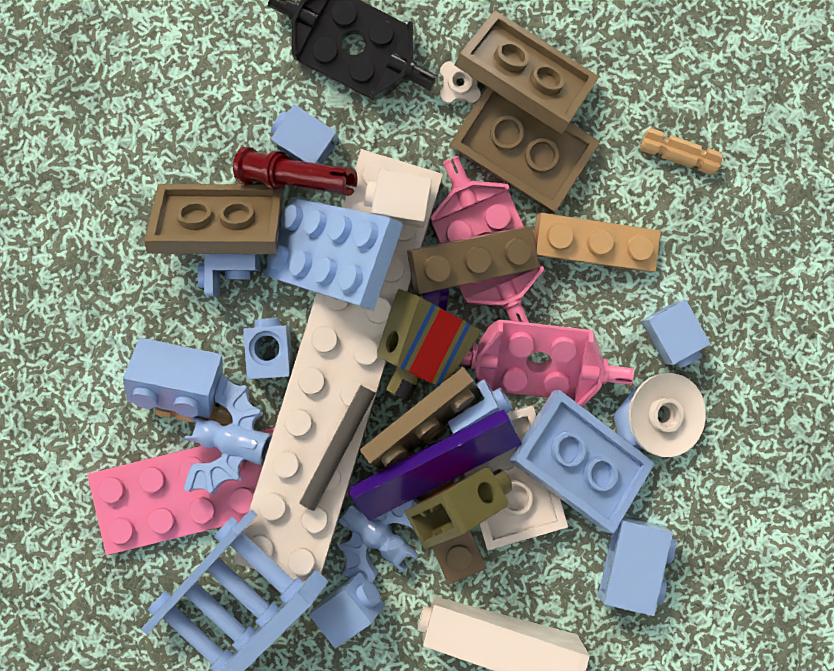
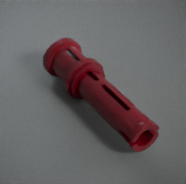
[233,147,358,196]

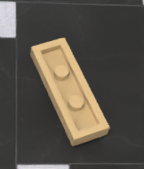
[534,213,661,272]

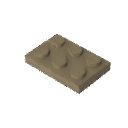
[454,10,599,134]
[449,87,600,214]
[144,184,284,254]
[360,367,482,470]

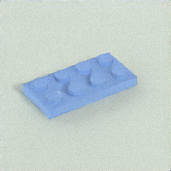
[264,197,404,311]

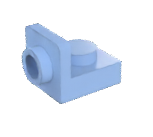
[198,254,261,297]
[448,379,515,434]

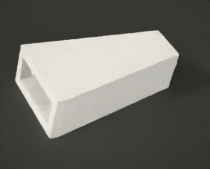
[417,596,590,671]

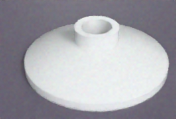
[629,373,706,457]

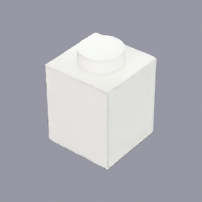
[364,169,432,228]

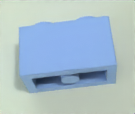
[123,337,223,419]
[598,517,676,616]

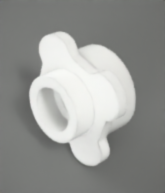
[440,61,481,103]

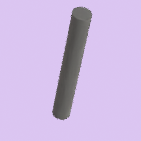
[299,385,376,511]

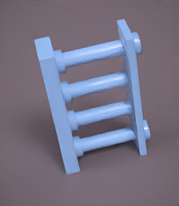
[141,509,329,671]

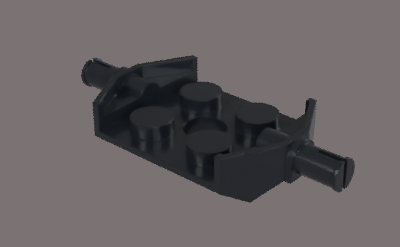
[267,0,438,101]

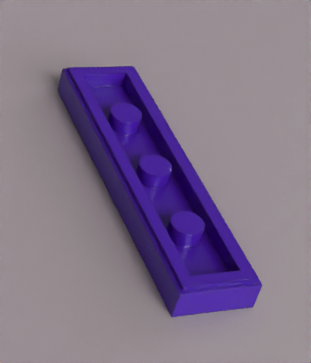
[349,409,522,521]

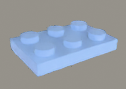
[509,390,655,534]

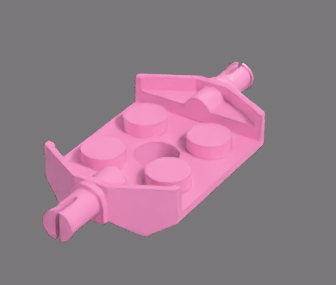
[430,156,545,323]
[459,320,634,407]

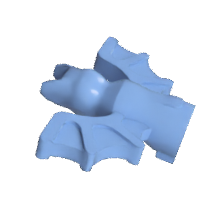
[184,375,272,494]
[338,498,419,583]

